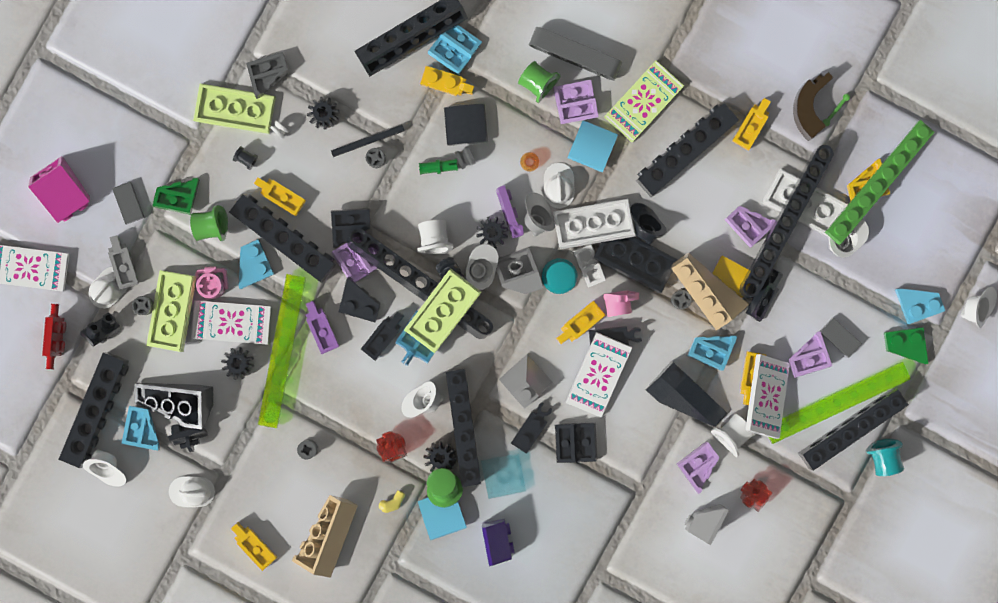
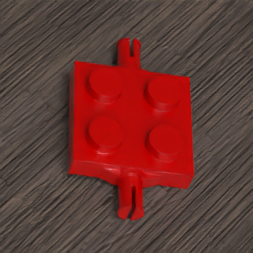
[42,303,67,370]

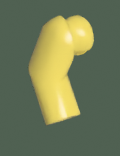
[379,490,406,513]

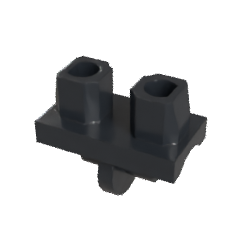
[80,313,121,347]
[168,424,208,452]

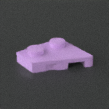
[724,206,776,248]
[788,331,832,378]
[676,441,719,494]

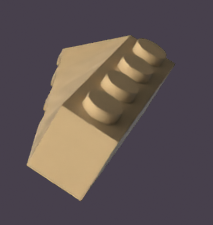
[671,253,749,331]
[292,495,358,578]

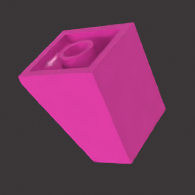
[28,156,90,223]

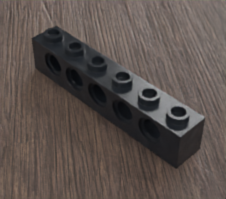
[354,0,468,77]
[636,103,739,197]
[229,194,336,283]
[58,352,129,468]
[446,369,481,487]
[798,388,909,471]

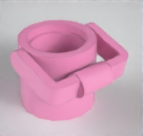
[195,266,229,299]
[604,290,639,317]

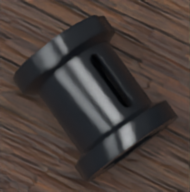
[233,146,258,170]

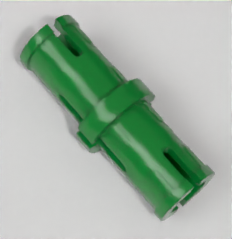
[419,158,458,175]

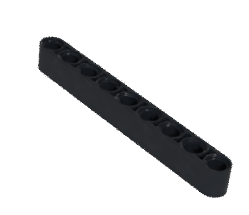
[739,145,834,298]
[347,229,493,339]

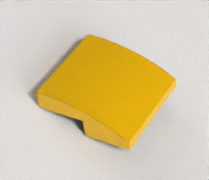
[712,255,756,298]

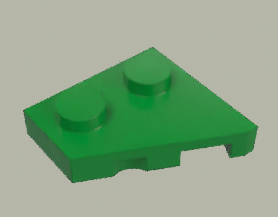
[152,178,200,215]
[884,327,928,364]

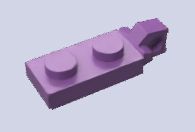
[496,185,524,239]
[306,301,340,354]

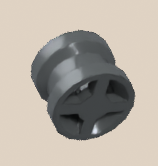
[454,146,476,169]
[365,148,386,169]
[671,290,692,309]
[132,296,154,315]
[297,439,318,460]

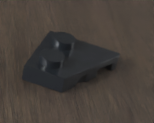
[331,208,371,248]
[338,276,381,323]

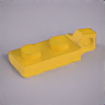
[420,66,474,96]
[732,98,771,151]
[254,177,307,217]
[556,300,605,344]
[740,351,766,405]
[231,522,277,571]

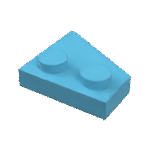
[239,239,275,289]
[895,288,945,324]
[687,336,737,371]
[121,406,160,451]

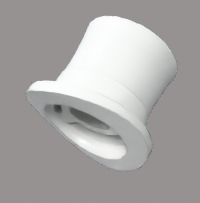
[417,220,454,255]
[711,414,755,458]

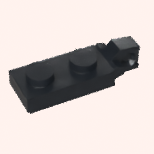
[746,269,783,322]
[361,311,404,361]

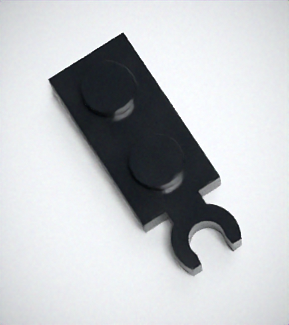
[588,326,642,346]
[511,402,552,454]

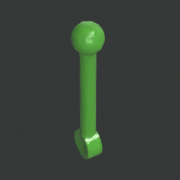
[822,94,850,127]

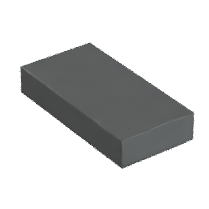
[112,182,144,225]
[820,318,862,358]

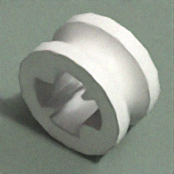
[270,121,289,139]

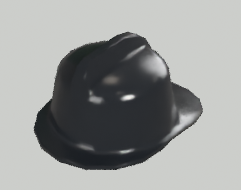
[630,203,667,244]

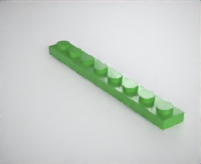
[824,120,935,245]

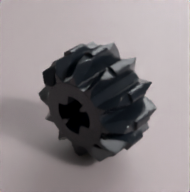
[307,97,340,130]
[476,216,508,249]
[436,257,466,280]
[221,347,255,380]
[423,441,456,472]

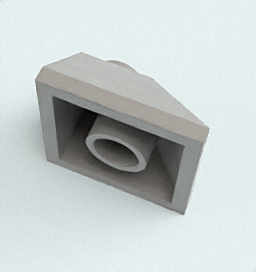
[496,248,543,294]
[499,354,553,409]
[685,504,729,545]

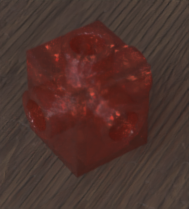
[376,431,407,463]
[740,479,772,512]

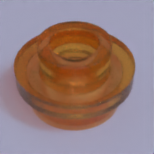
[520,152,539,172]

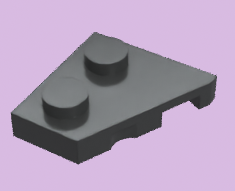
[246,52,289,99]

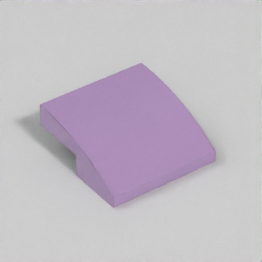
[553,80,599,124]
[332,231,386,283]

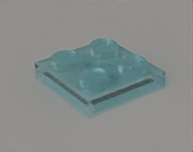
[481,453,526,499]

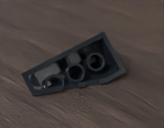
[645,362,727,427]
[134,383,213,429]

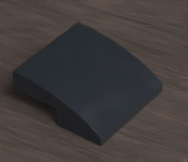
[444,104,488,146]
[555,423,597,463]

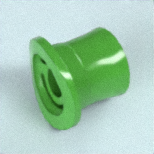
[518,61,561,104]
[190,205,228,241]
[427,468,463,508]

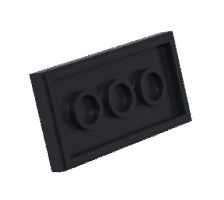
[593,237,678,294]

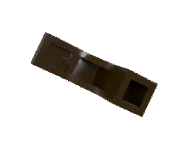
[793,72,834,141]

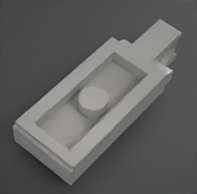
[108,235,139,290]

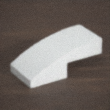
[573,244,606,288]

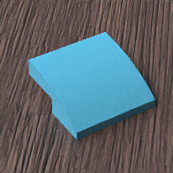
[428,25,482,76]
[567,120,618,172]
[418,498,467,540]

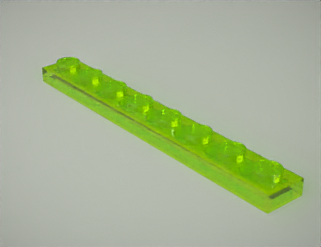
[258,274,306,428]
[768,362,911,444]

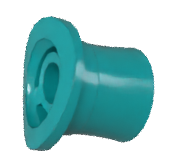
[541,258,578,294]
[866,439,905,476]

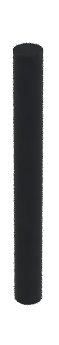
[331,124,405,158]

